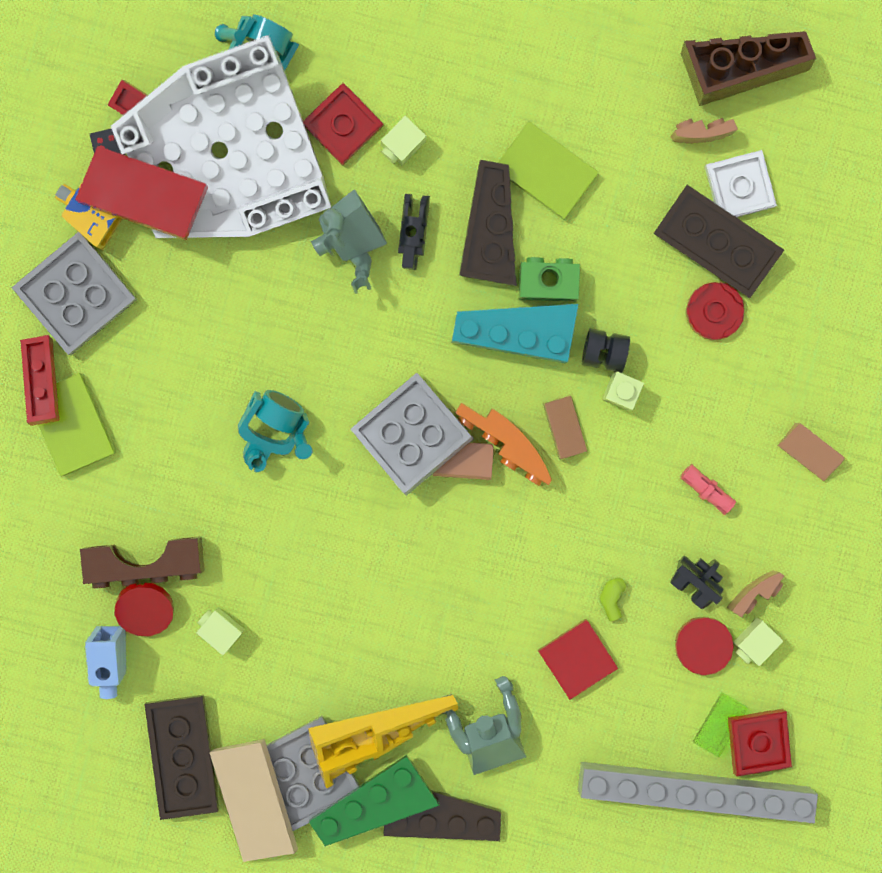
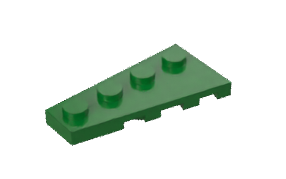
[309,755,439,846]

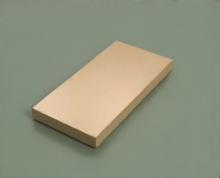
[209,739,298,862]

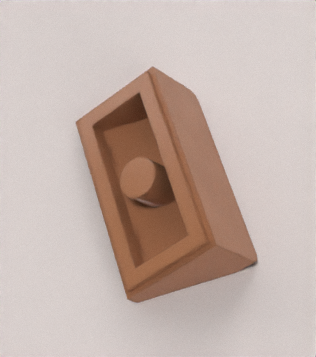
[543,396,587,459]
[778,423,845,481]
[433,442,493,480]

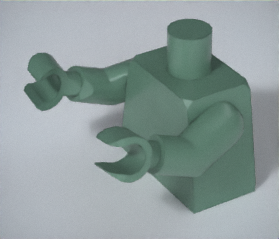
[311,190,387,294]
[442,676,526,775]

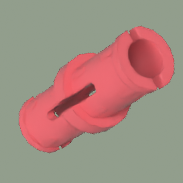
[680,464,736,515]

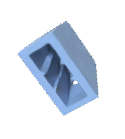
[85,626,126,699]

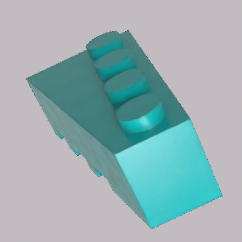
[451,304,578,363]

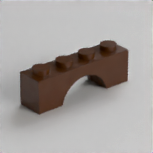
[80,536,205,589]

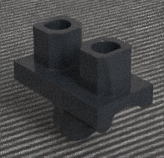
[671,555,724,609]

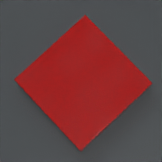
[303,83,384,166]
[538,619,618,700]
[728,709,792,777]

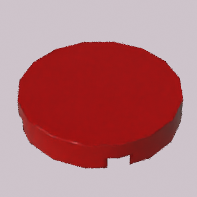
[685,282,744,340]
[114,582,174,637]
[675,617,734,675]

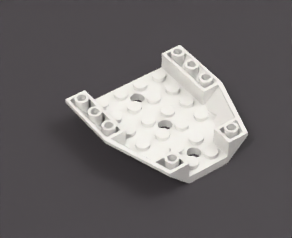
[111,36,332,238]

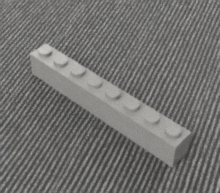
[578,762,818,823]

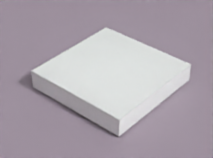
[705,150,777,217]

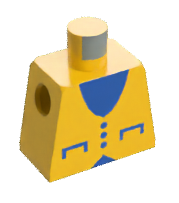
[55,183,123,250]

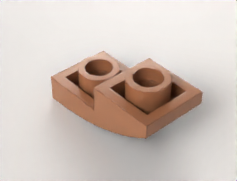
[671,118,738,143]
[727,570,784,617]

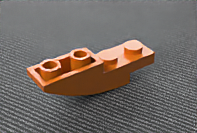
[455,403,552,486]

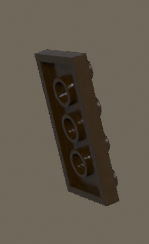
[654,184,784,298]
[144,694,220,820]

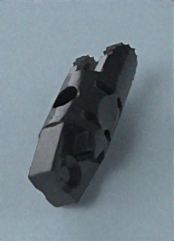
[398,194,430,270]

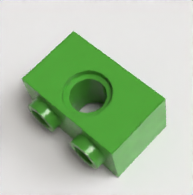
[518,257,580,302]

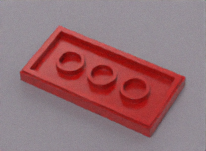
[75,146,208,241]

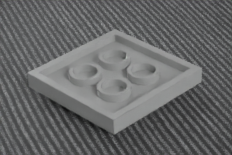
[12,232,137,356]
[351,373,473,496]
[267,715,359,831]

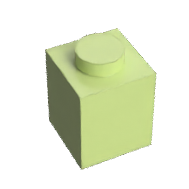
[381,116,426,166]
[602,372,644,411]
[196,607,245,655]
[733,618,783,666]

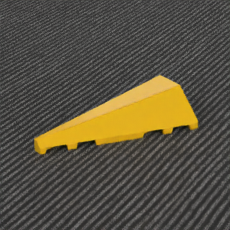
[308,695,458,788]

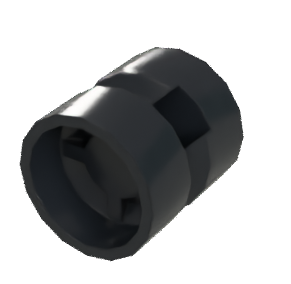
[582,328,630,373]

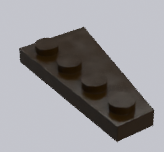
[459,160,517,286]
[384,790,501,841]

